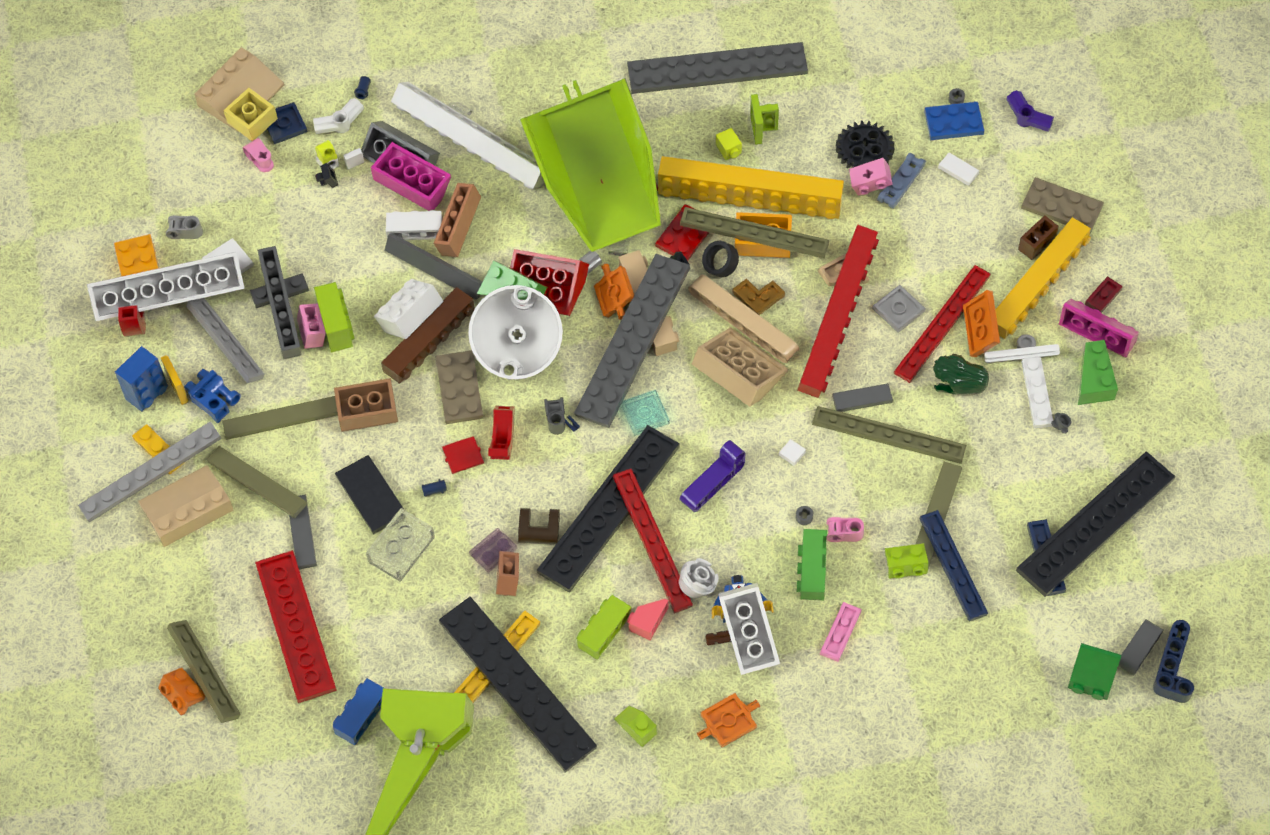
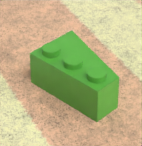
[1078,340,1118,405]
[797,529,827,601]

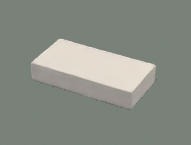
[938,153,979,186]

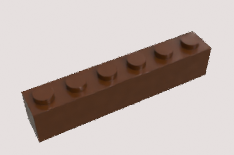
[381,287,475,384]

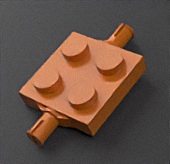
[594,264,634,320]
[697,693,760,748]

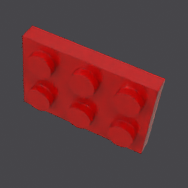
[655,204,709,261]

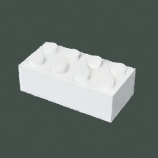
[718,583,780,675]

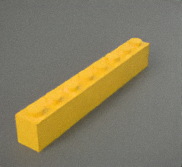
[995,217,1091,339]

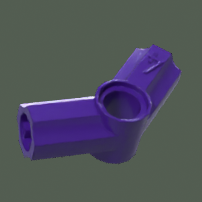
[1006,90,1054,132]

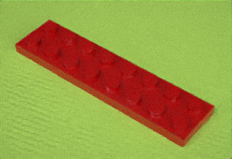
[255,550,337,703]

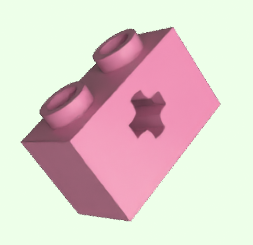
[849,158,893,196]
[297,303,326,348]

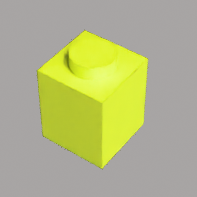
[715,128,742,160]

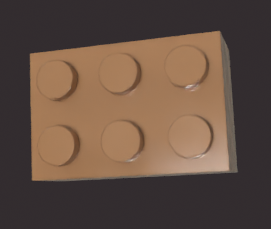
[334,378,398,432]

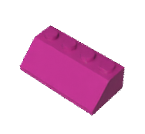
[371,142,451,211]
[1059,299,1139,358]

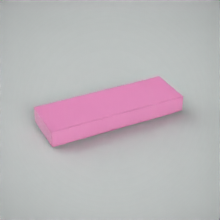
[820,602,862,662]

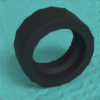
[702,240,739,278]

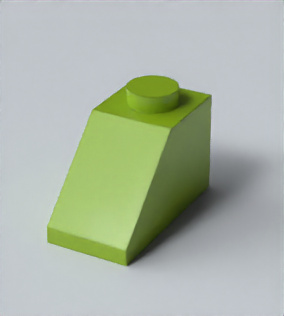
[614,706,657,747]

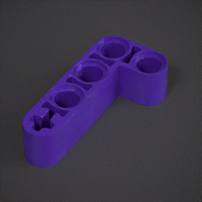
[679,440,746,512]

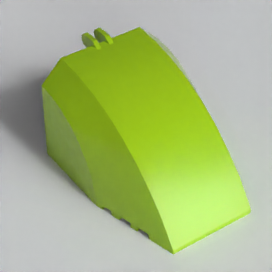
[520,78,661,252]

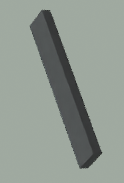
[384,233,483,300]

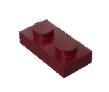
[1085,276,1123,313]

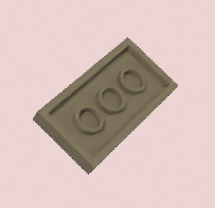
[1021,177,1104,234]
[435,350,484,424]

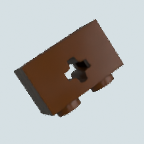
[1018,215,1059,260]

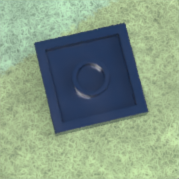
[267,102,308,144]

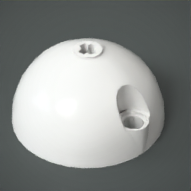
[469,285,563,380]

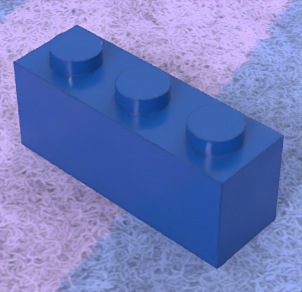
[333,678,385,745]

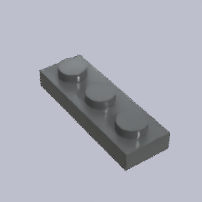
[250,273,309,308]

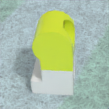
[315,140,339,169]

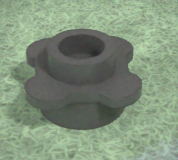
[1051,413,1072,434]

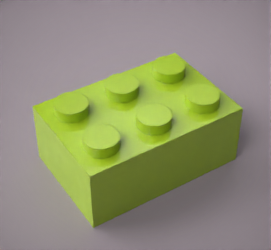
[314,282,355,353]

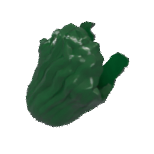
[933,354,989,395]

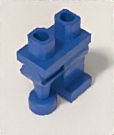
[184,369,241,423]

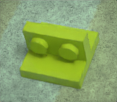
[750,94,779,145]

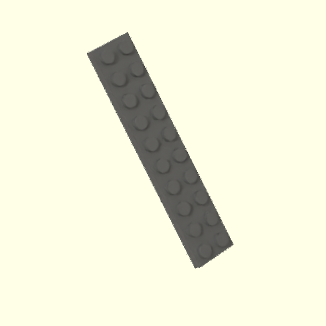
[627,42,808,94]
[574,254,690,428]

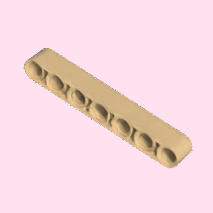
[688,275,799,363]

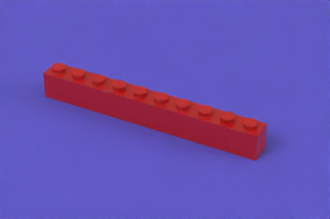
[797,224,879,398]

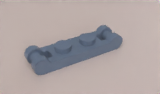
[877,153,926,209]

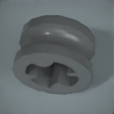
[948,88,965,104]
[796,506,814,525]

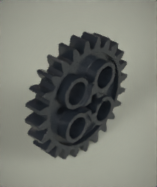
[836,120,895,169]

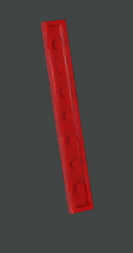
[894,265,991,383]
[613,469,693,614]

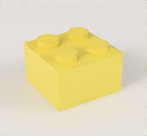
[223,88,278,141]

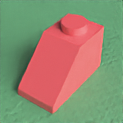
[627,599,669,641]

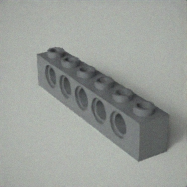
[258,246,301,359]

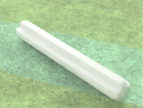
[984,344,1060,363]

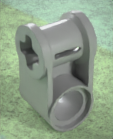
[166,215,203,239]

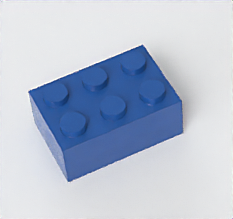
[115,346,168,412]

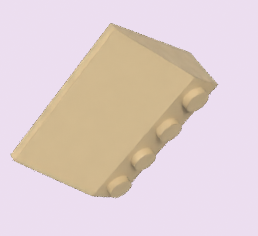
[194,47,284,132]
[692,327,789,407]
[138,465,234,547]

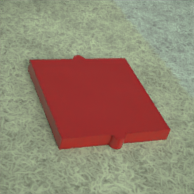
[442,436,484,474]

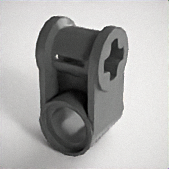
[544,397,565,435]

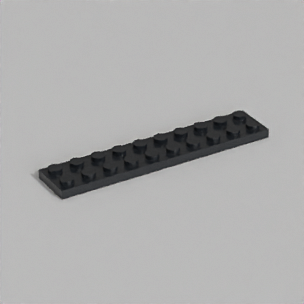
[537,425,680,593]
[1016,451,1176,597]
[439,596,597,773]

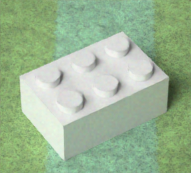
[374,279,443,339]

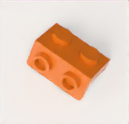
[158,667,205,715]

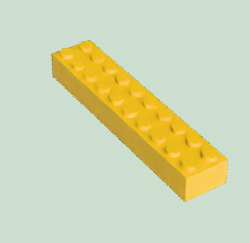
[658,156,844,219]

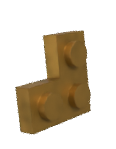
[732,278,785,315]

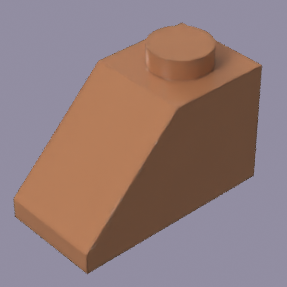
[496,551,519,596]

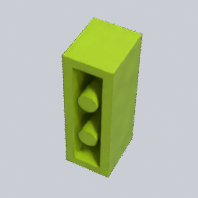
[576,595,632,660]

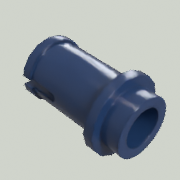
[354,76,371,100]
[422,479,447,497]

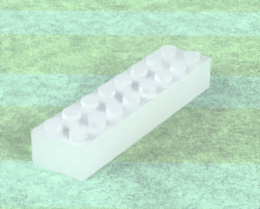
[87,252,245,321]

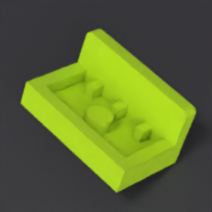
[885,543,928,579]

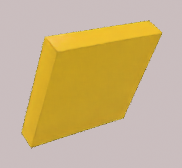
[161,355,188,405]

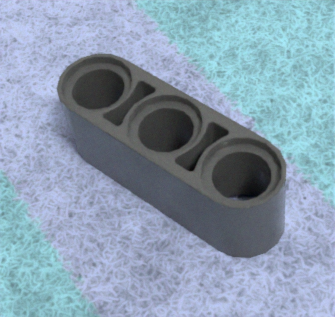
[1118,619,1164,675]

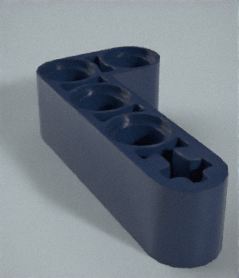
[1153,620,1194,703]

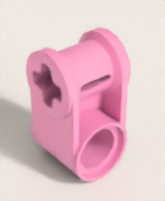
[242,138,274,172]
[826,517,864,542]

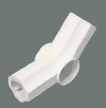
[313,98,364,134]

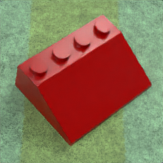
[510,249,589,316]

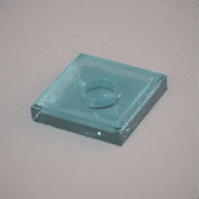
[621,389,670,436]

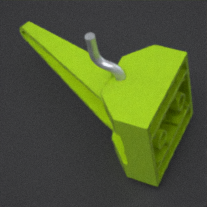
[365,688,474,835]

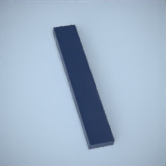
[919,510,988,622]

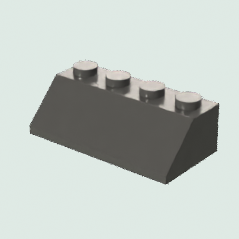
[361,121,440,166]

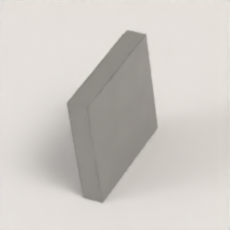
[872,285,926,333]

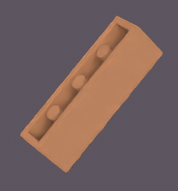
[433,183,481,257]

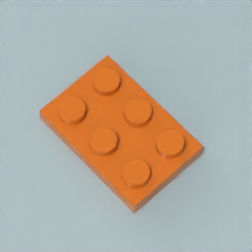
[963,290,1000,357]

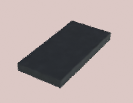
[335,455,407,535]

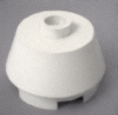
[679,558,718,598]

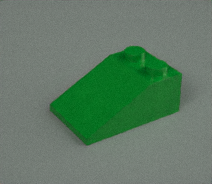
[1068,643,1121,700]

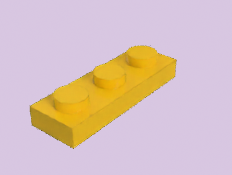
[132,424,185,475]

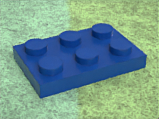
[924,102,984,141]

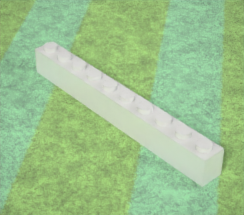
[391,82,544,189]

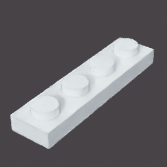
[1021,357,1053,428]

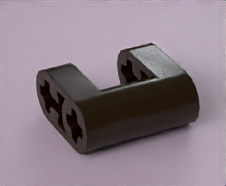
[518,508,560,544]

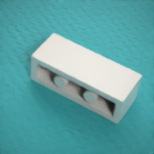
[386,210,443,240]

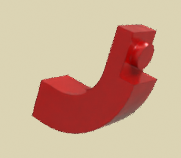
[118,305,146,337]
[488,405,515,460]

